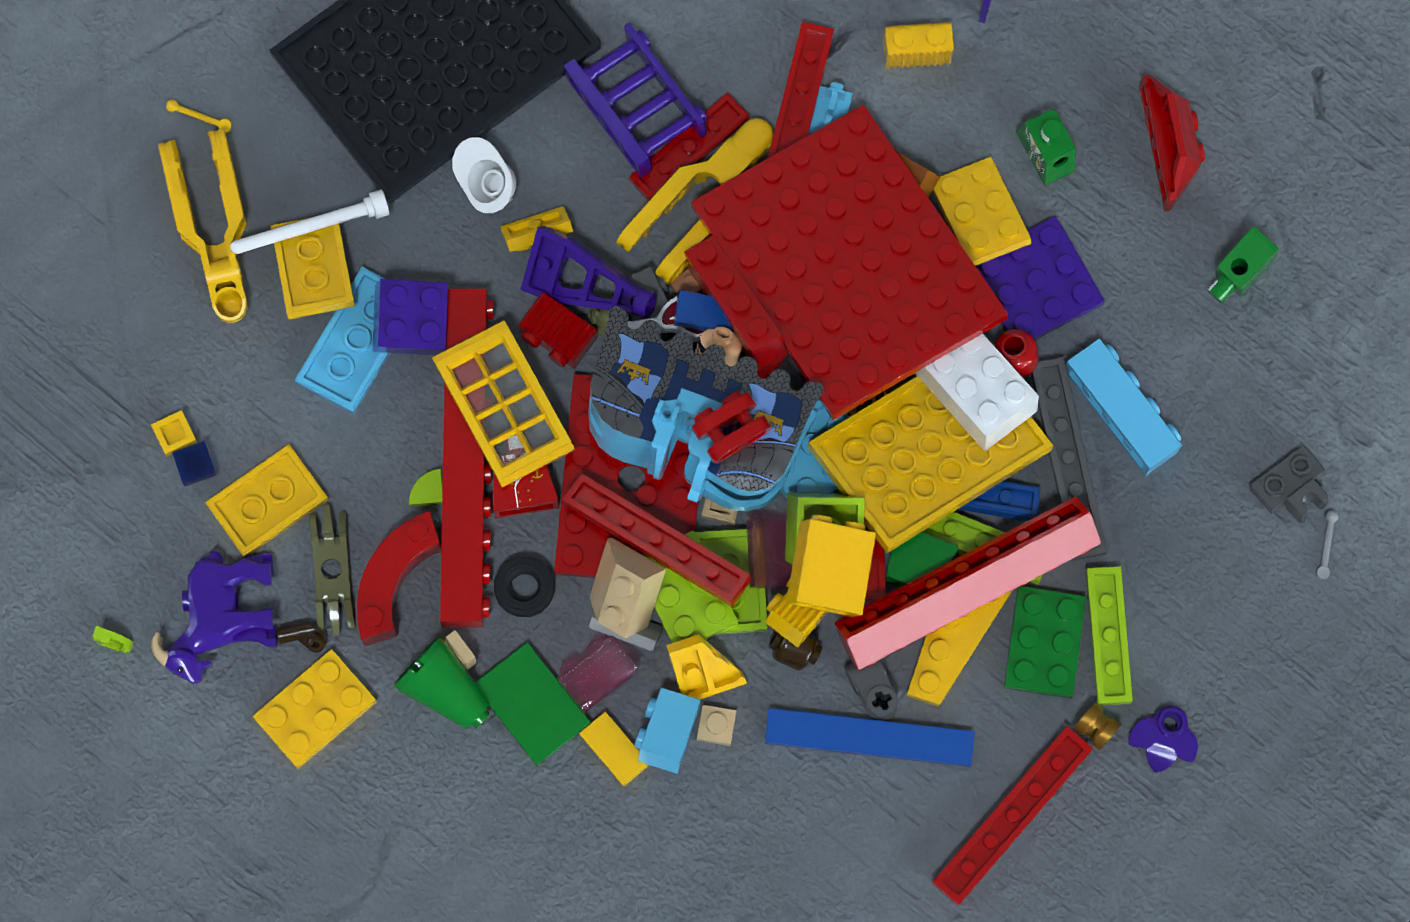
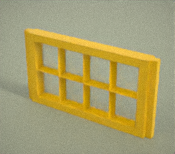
[432,321,575,488]

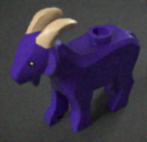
[151,550,277,684]

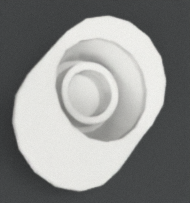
[452,138,516,213]

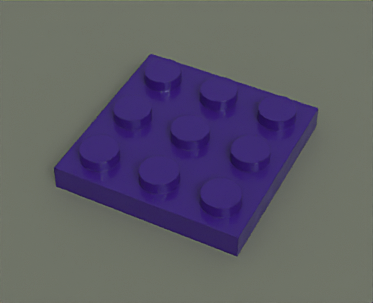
[976,216,1105,340]

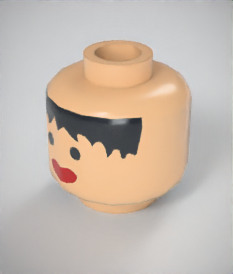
[695,327,742,366]

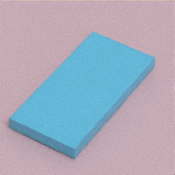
[295,266,390,414]

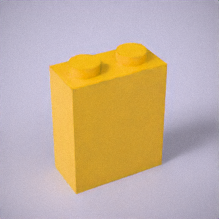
[786,515,876,617]

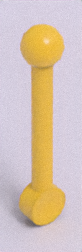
[166,99,232,133]

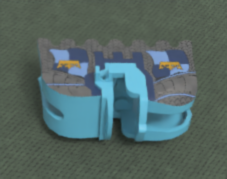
[588,306,824,511]

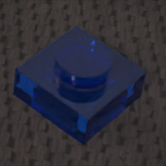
[172,441,217,486]

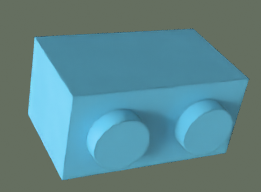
[634,688,701,774]

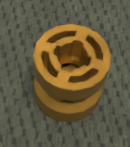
[1073,702,1122,751]

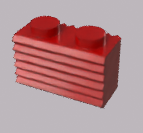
[519,292,598,369]

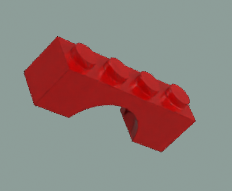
[684,235,787,370]

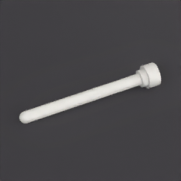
[230,189,390,254]

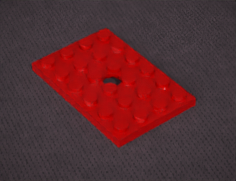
[554,374,698,578]

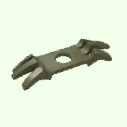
[310,505,355,636]

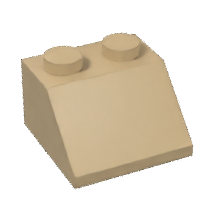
[589,537,666,639]

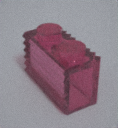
[557,636,638,714]

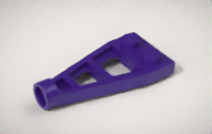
[520,225,657,318]

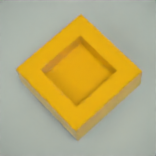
[151,410,198,457]

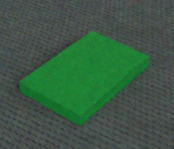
[475,642,591,767]

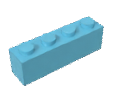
[1065,338,1182,476]

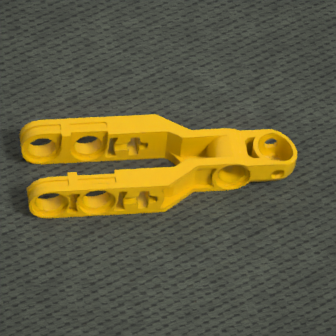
[616,118,774,285]
[158,128,248,323]

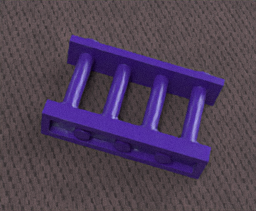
[564,23,707,178]

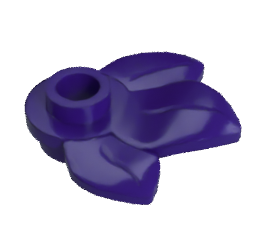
[1128,706,1198,773]

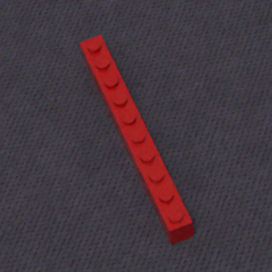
[440,289,494,628]

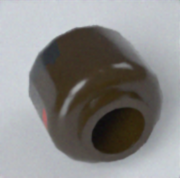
[768,629,822,671]

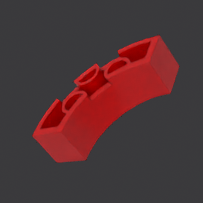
[357,511,441,646]

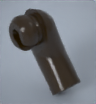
[277,621,327,653]

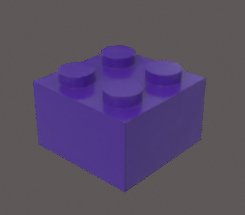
[373,279,448,355]

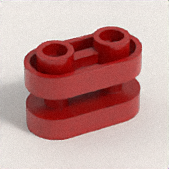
[691,391,772,464]

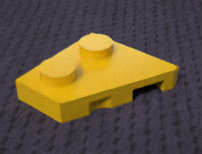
[666,634,747,700]

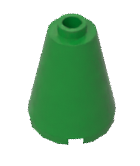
[394,635,490,729]

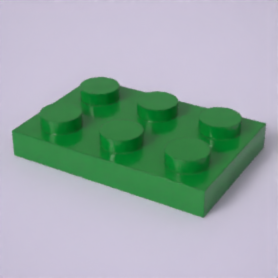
[1004,586,1086,699]

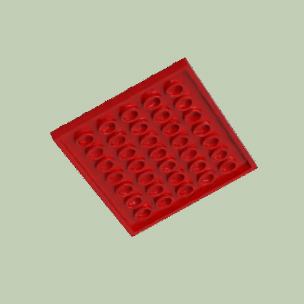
[691,104,1008,420]

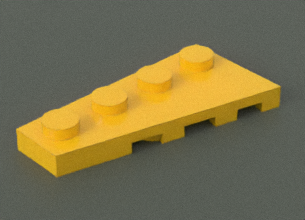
[906,590,1013,707]

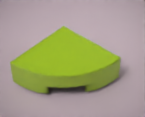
[409,469,442,507]
[92,626,134,654]

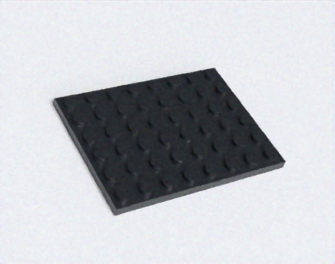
[269,0,601,204]

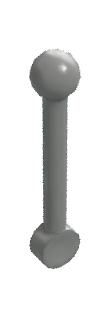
[1316,510,1339,580]

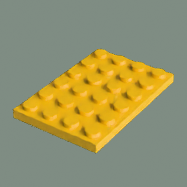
[807,376,1054,553]

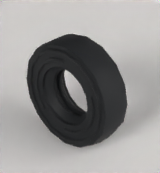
[494,556,555,617]

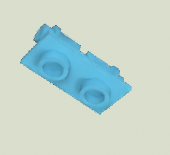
[808,82,853,135]

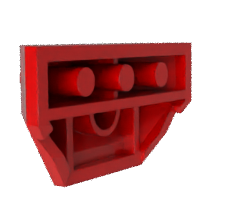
[1139,75,1205,211]

